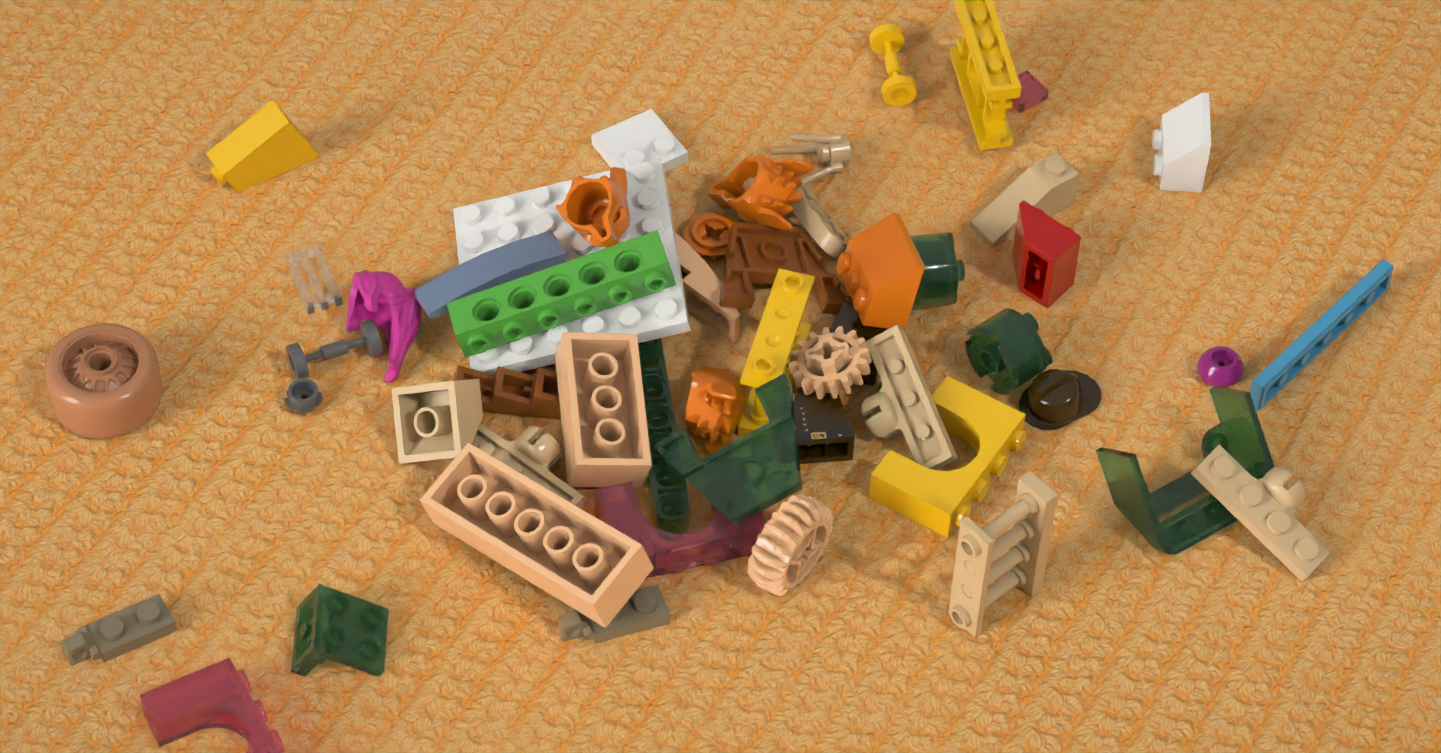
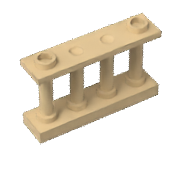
[948,471,1058,638]

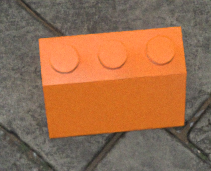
[838,213,925,331]

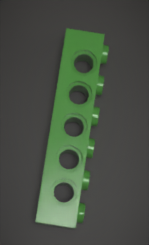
[447,230,676,358]

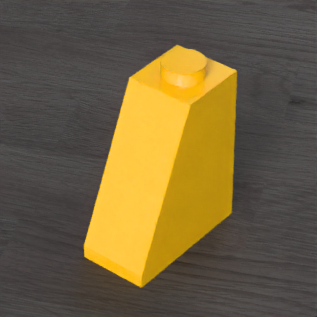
[206,100,320,192]

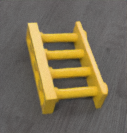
[738,268,815,444]

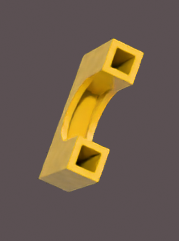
[869,376,1027,538]

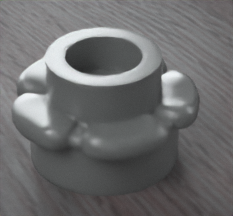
[285,379,323,413]

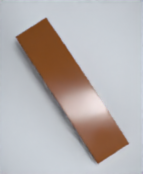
[453,365,561,419]

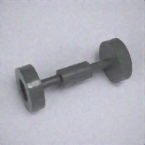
[286,319,383,380]

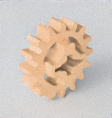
[789,326,872,399]

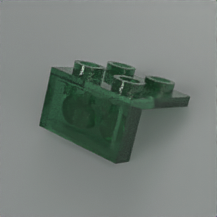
[291,584,389,677]

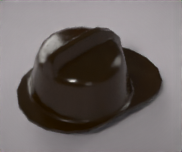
[1019,369,1102,430]

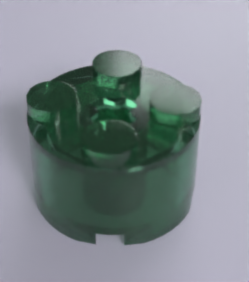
[911,232,965,308]
[965,308,1052,395]

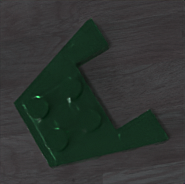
[654,373,803,526]

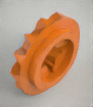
[684,213,736,261]

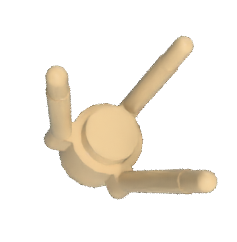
[770,133,851,185]

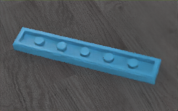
[1247,259,1393,411]

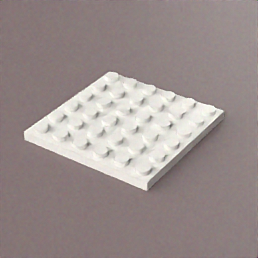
[453,158,691,375]

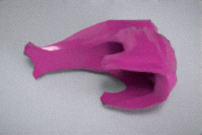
[346,269,422,383]

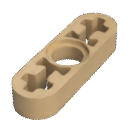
[791,184,849,258]

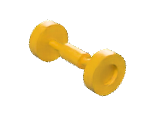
[869,24,917,107]

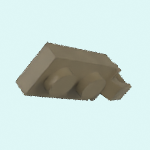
[558,584,670,644]
[62,594,177,666]

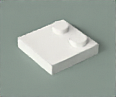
[592,109,688,172]

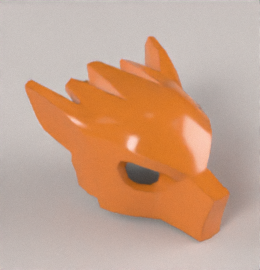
[707,155,814,230]
[556,167,630,248]
[685,366,747,465]

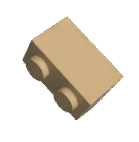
[391,379,483,464]

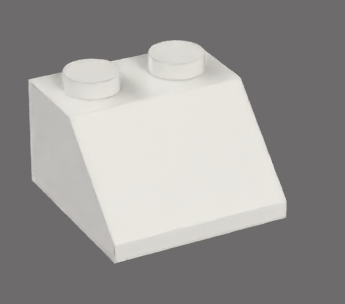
[1152,93,1211,193]

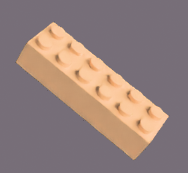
[420,443,654,628]

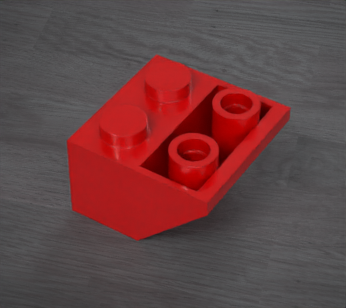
[1012,200,1081,309]

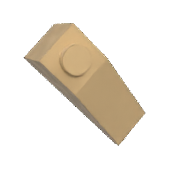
[970,153,1079,248]

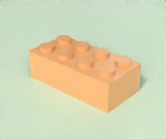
[555,332,652,488]

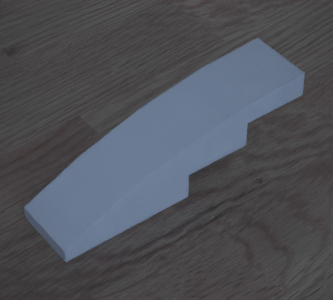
[415,231,567,319]

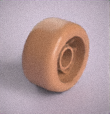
[45,323,162,439]

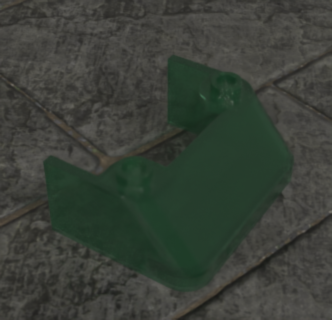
[1096,386,1274,555]

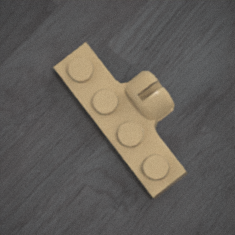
[861,325,958,470]
[472,423,586,509]
[1190,445,1331,582]

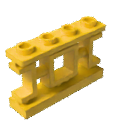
[949,0,1021,150]

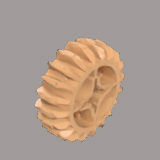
[748,493,833,596]

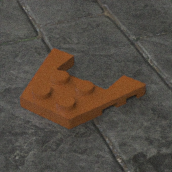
[719,222,853,315]

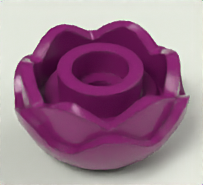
[1197,346,1244,389]

